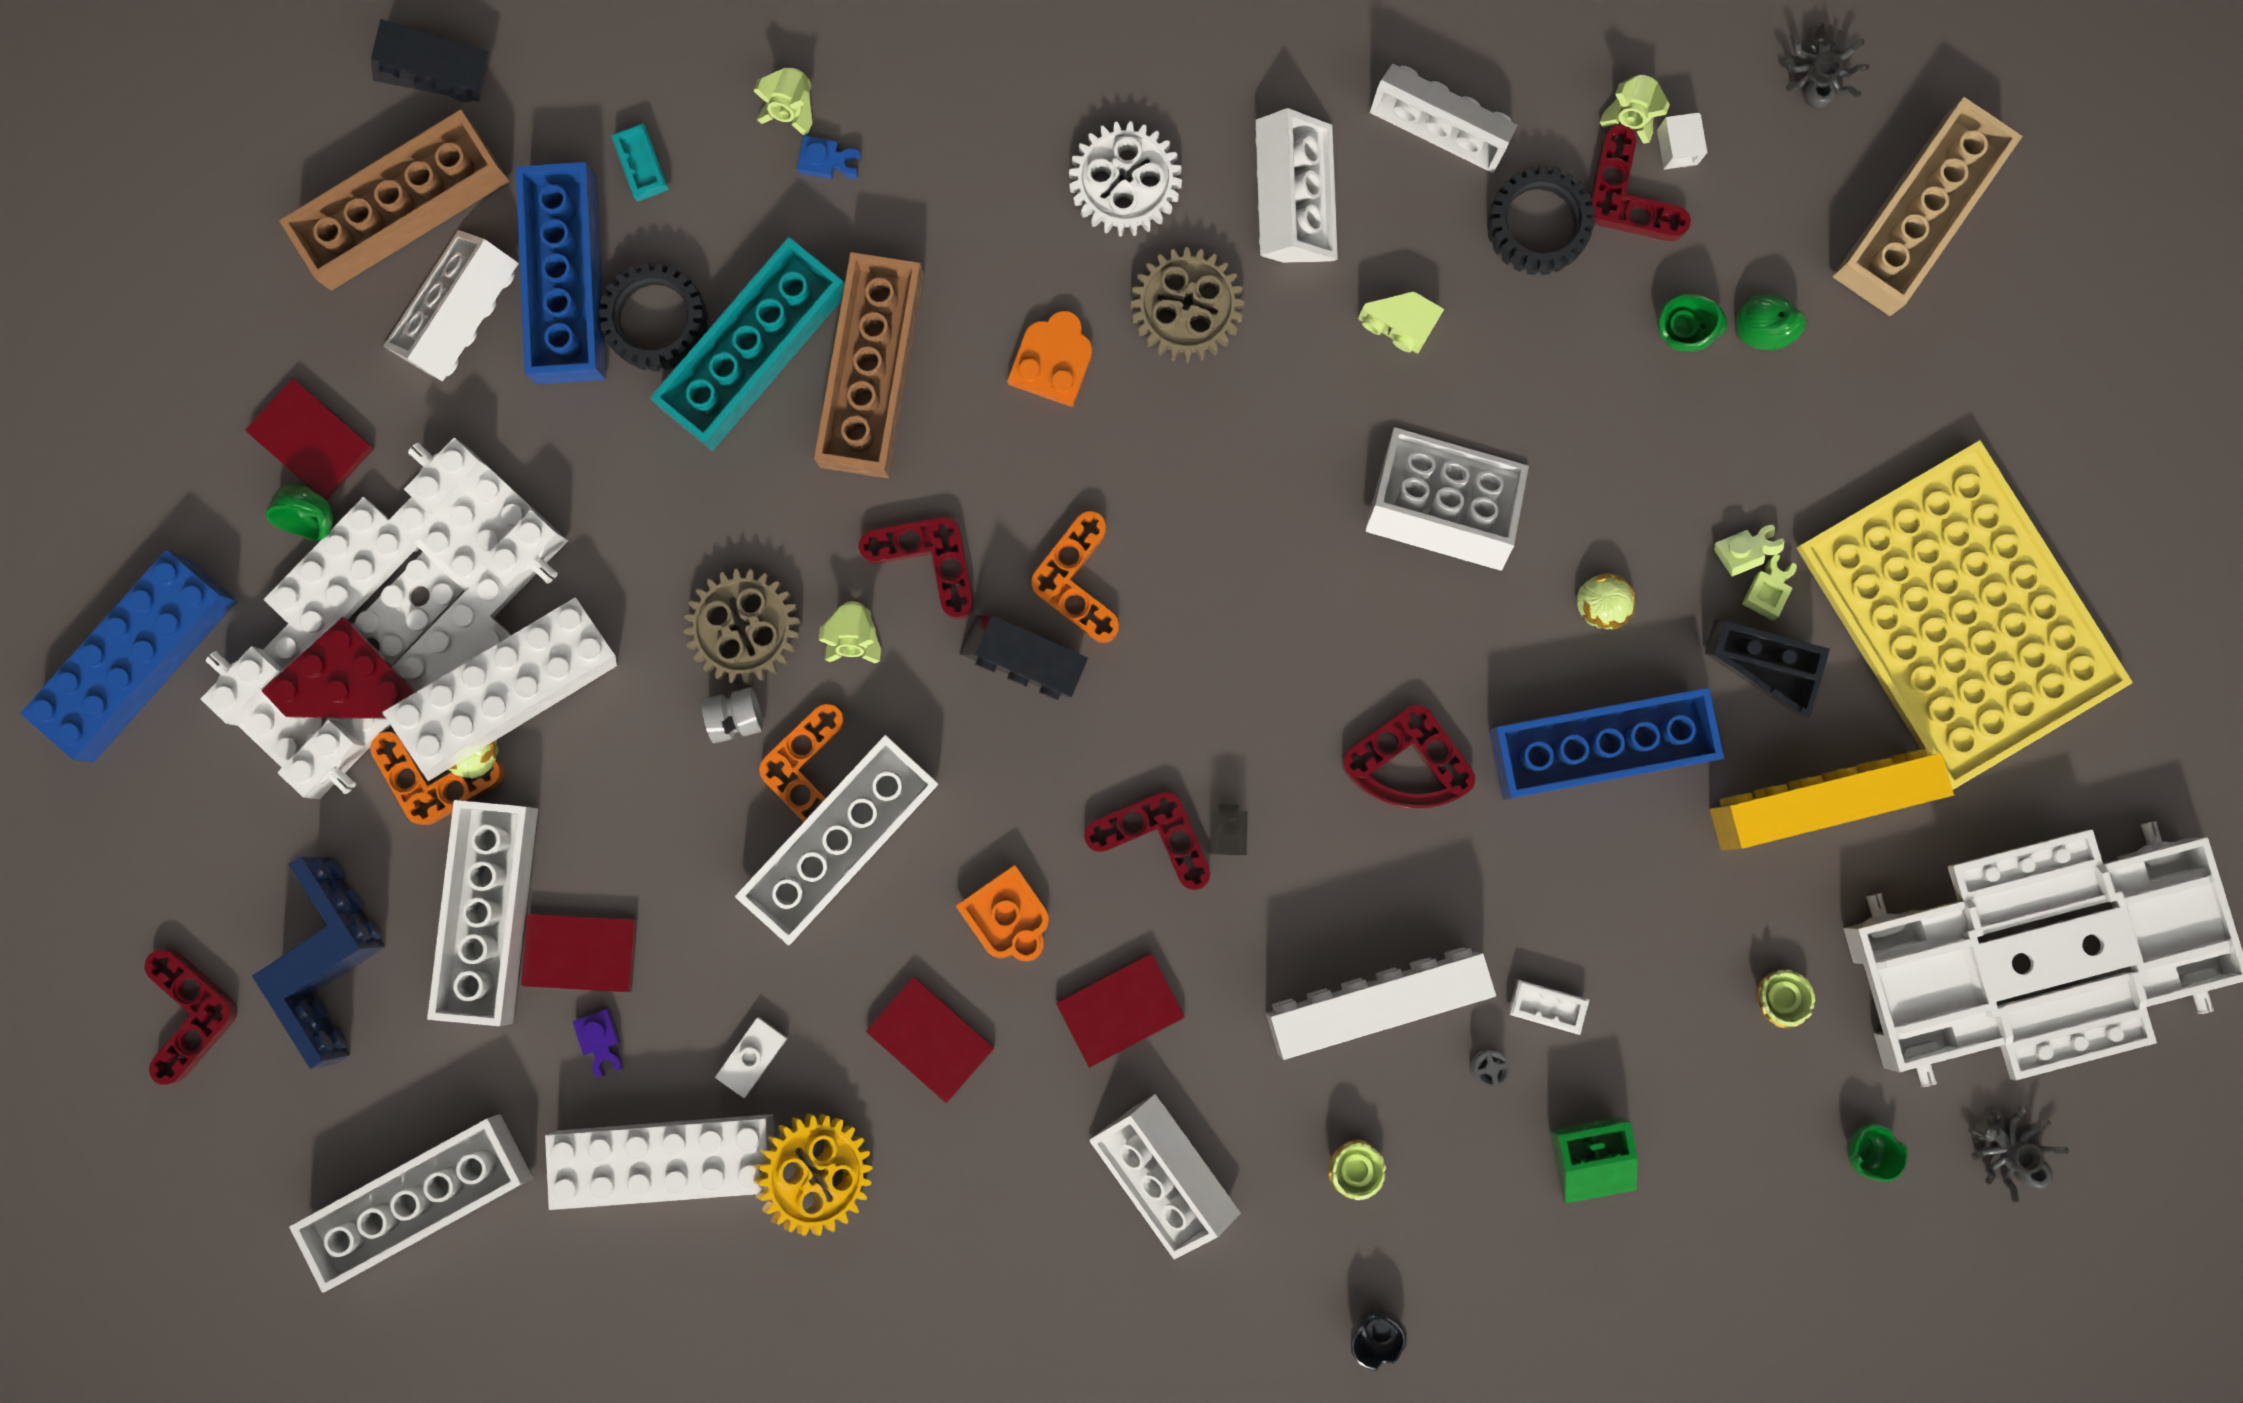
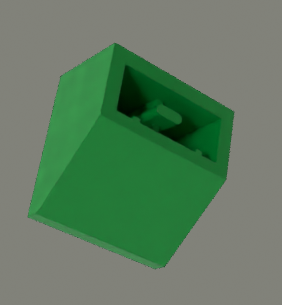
[1549,1117,1638,1204]

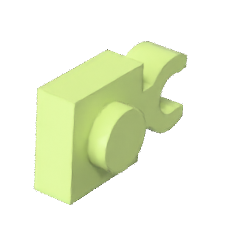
[1714,525,1785,577]
[1742,554,1797,621]

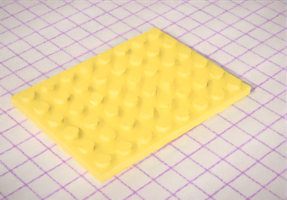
[1796,440,2133,790]

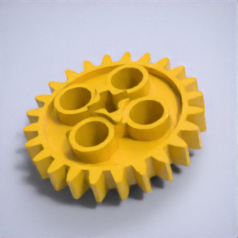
[753,1114,873,1236]

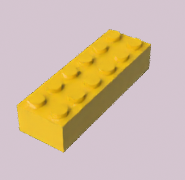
[1710,749,1954,850]

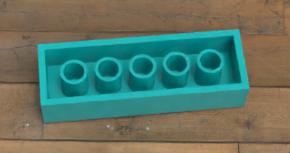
[650,237,845,452]

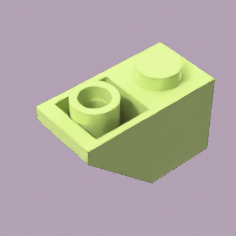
[1358,292,1444,354]

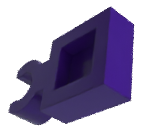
[572,1008,623,1078]

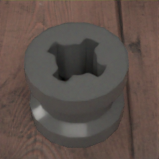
[1470,1049,1511,1087]

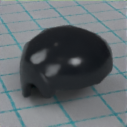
[1351,1310,1407,1371]

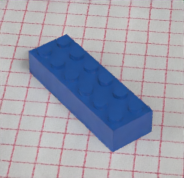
[516,162,606,385]
[20,550,237,763]
[1489,688,1724,800]

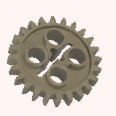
[1131,247,1245,363]
[683,569,801,685]

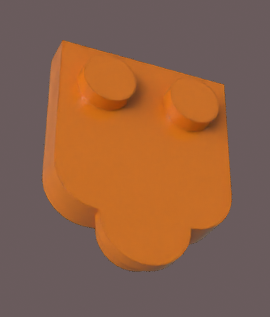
[1007,311,1092,408]
[956,864,1049,961]

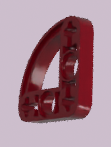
[1342,705,1475,809]

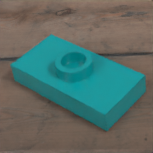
[611,123,669,202]

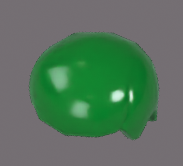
[1846,1124,1908,1182]

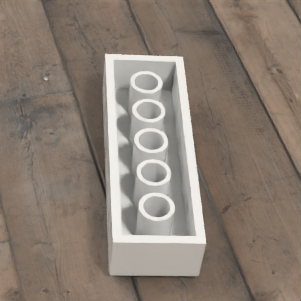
[382,597,617,781]
[735,735,939,945]
[427,800,538,1026]
[1266,947,1496,1060]
[289,1114,533,1293]
[545,1114,774,1210]

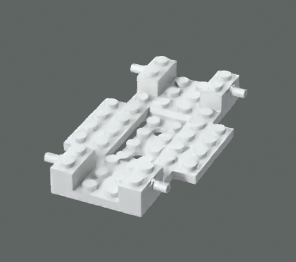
[201,438,568,799]
[1843,821,2243,1087]

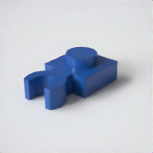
[797,136,862,179]

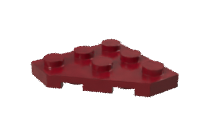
[262,617,416,720]

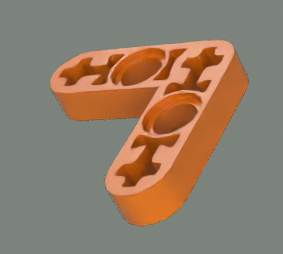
[1031,511,1119,643]
[759,704,845,822]
[370,732,505,825]

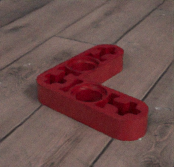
[1590,125,1691,241]
[859,517,973,620]
[1084,792,1210,890]
[144,949,238,1085]

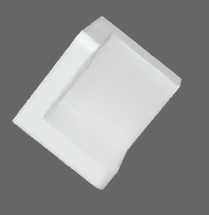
[1657,113,1708,170]

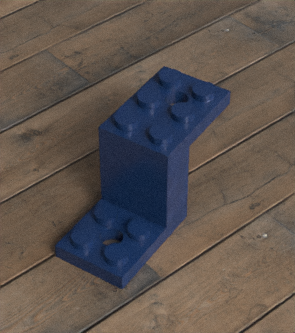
[252,856,385,1069]

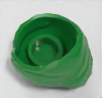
[1735,293,1808,351]
[1657,294,1727,352]
[266,484,334,542]

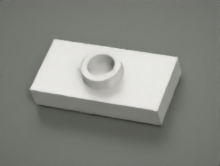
[1508,979,1589,1035]
[715,1017,788,1098]

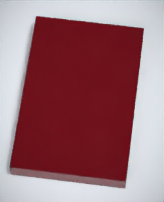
[245,378,374,501]
[521,914,637,992]
[1056,953,1185,1068]
[865,976,995,1104]

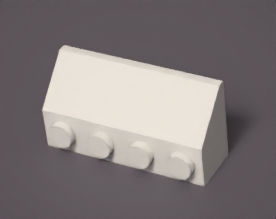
[1370,63,1518,173]
[1255,108,1338,263]
[383,230,519,381]
[1089,1094,1241,1259]

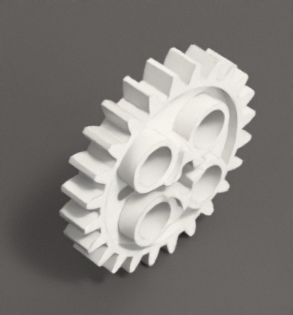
[1069,121,1182,236]

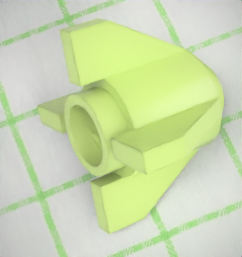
[753,68,813,135]
[1600,75,1670,144]
[819,601,881,663]

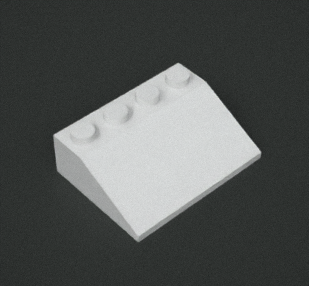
[1365,427,1529,571]

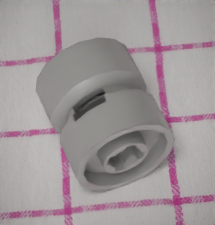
[701,687,764,744]

